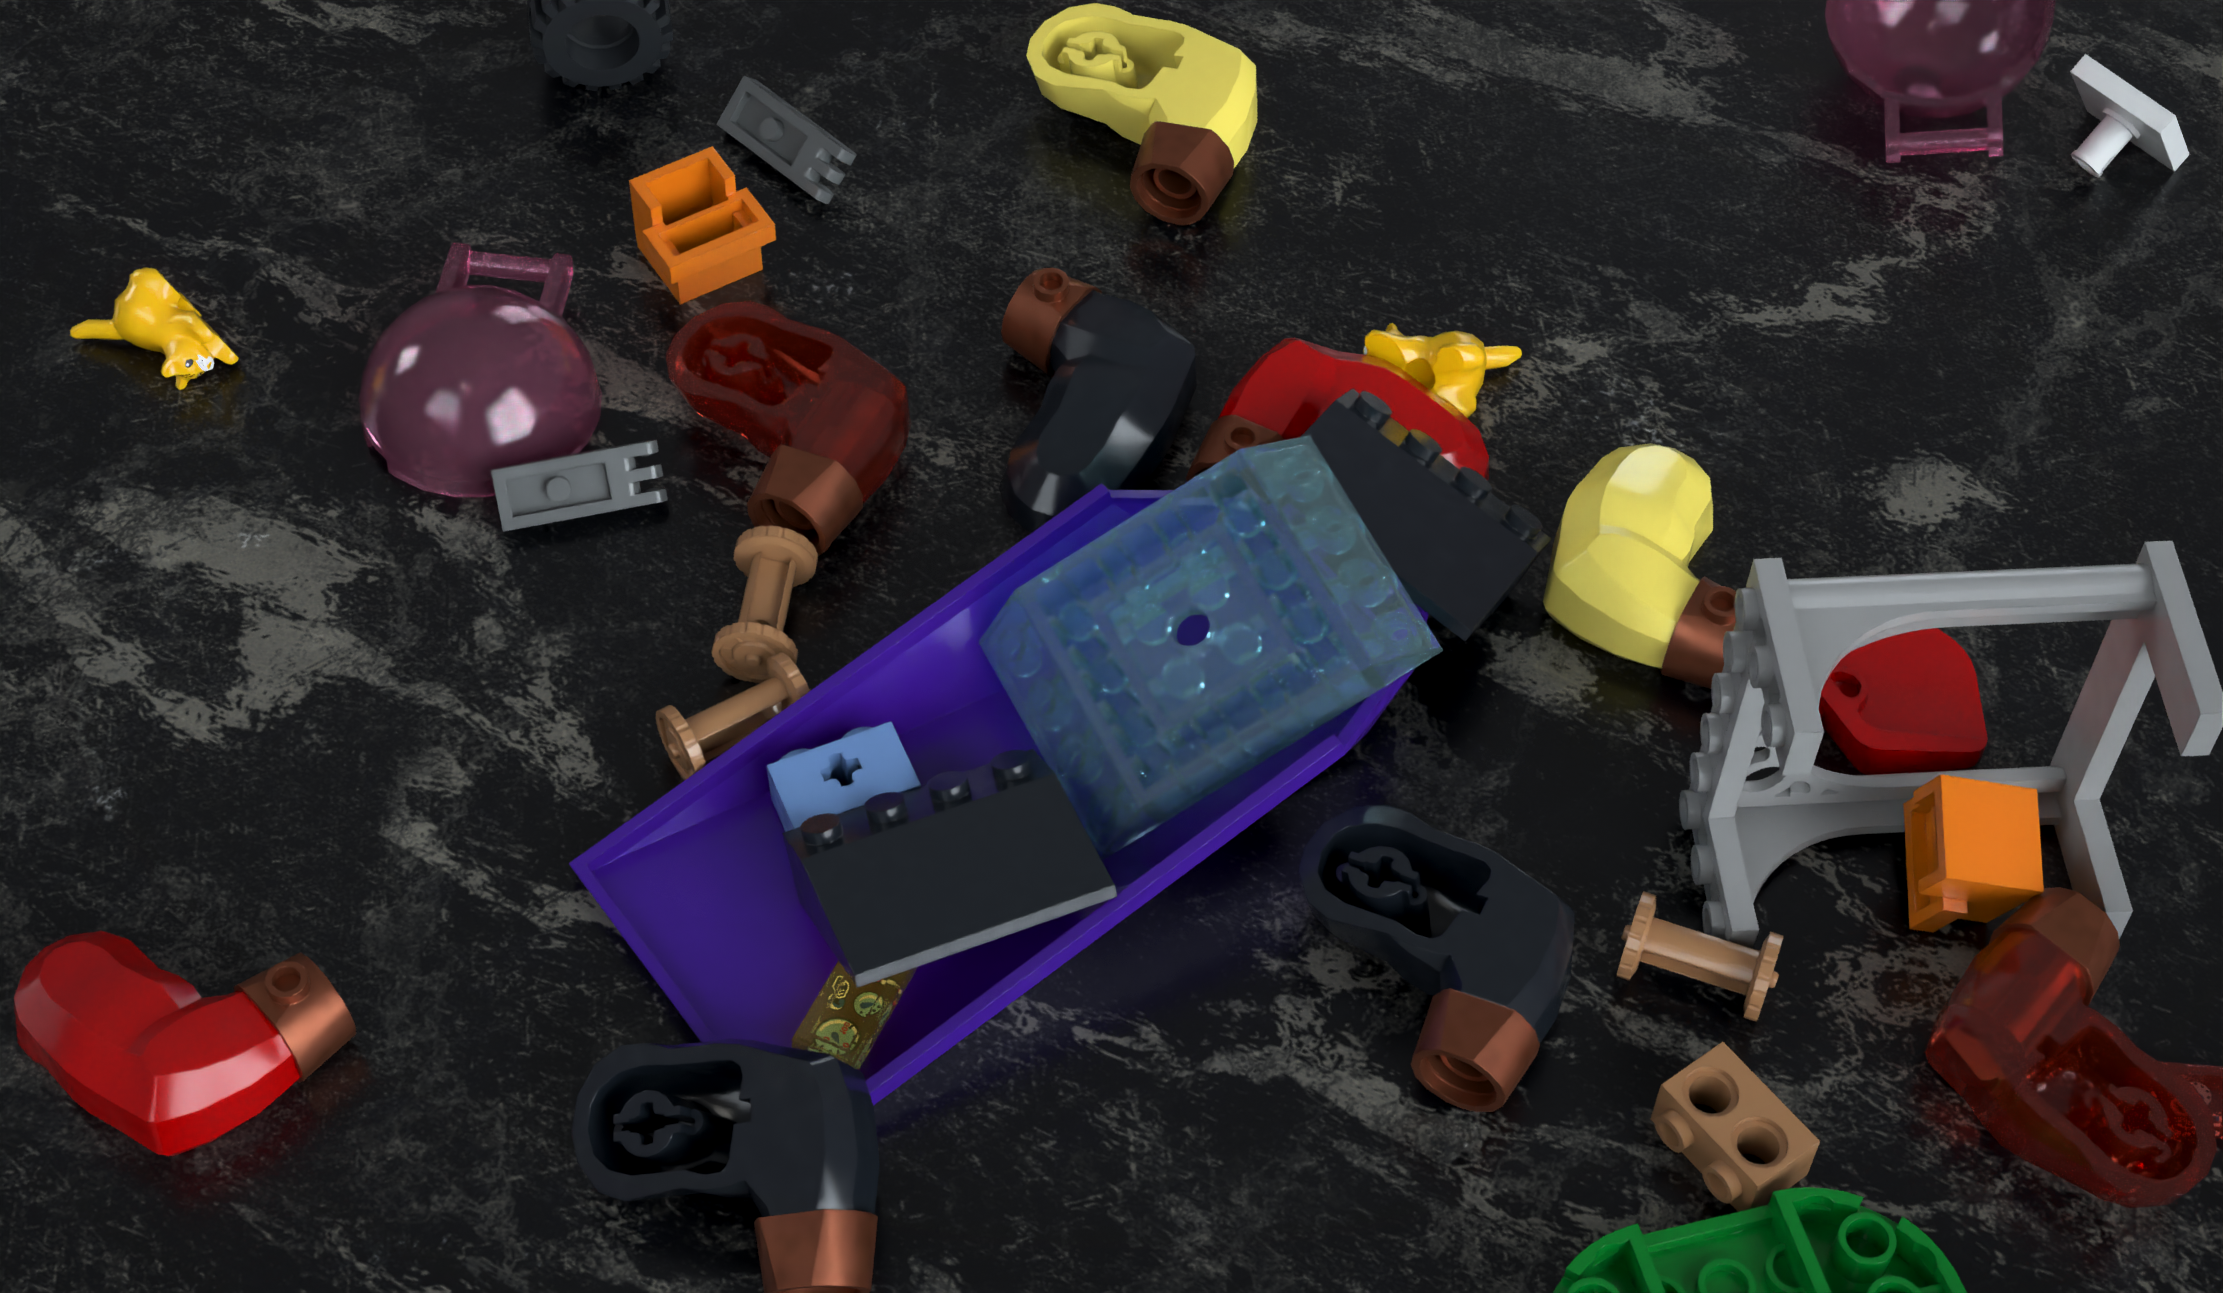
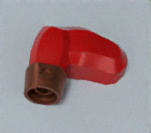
[1186,338,1489,511]
[14,931,356,1156]

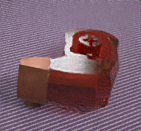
[666,301,911,555]
[1925,887,2217,1208]

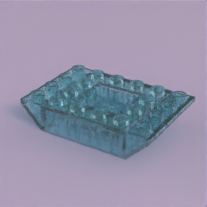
[979,435,1443,860]

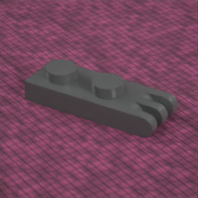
[716,76,857,204]
[491,439,668,532]

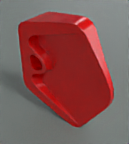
[1819,628,1988,775]

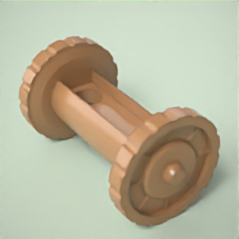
[712,525,818,683]
[656,652,810,781]
[1616,891,1784,1022]

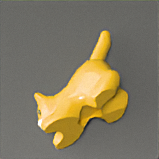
[70,267,239,390]
[1363,323,1522,418]

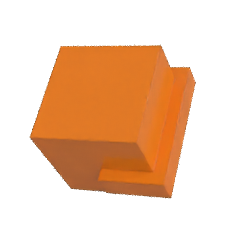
[629,146,776,305]
[1903,774,2044,932]

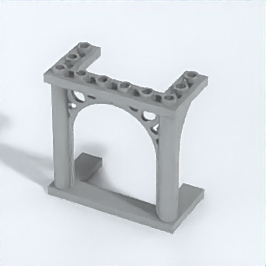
[1679,541,2223,949]

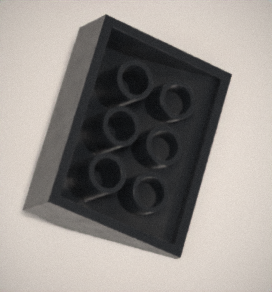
[1258,389,1551,641]
[782,749,1117,988]

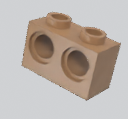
[1651,1042,1820,1212]

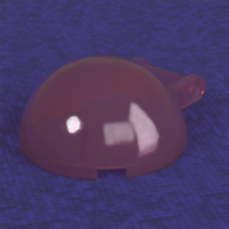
[1825,0,2056,163]
[359,242,602,497]

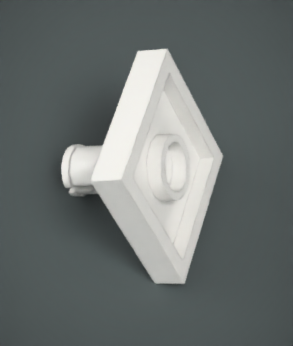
[2070,54,2189,178]

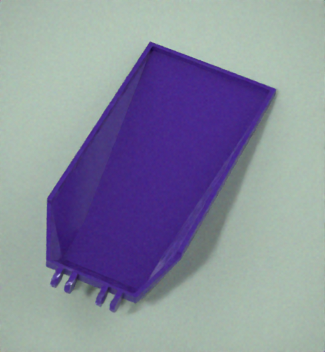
[569,483,1429,1106]

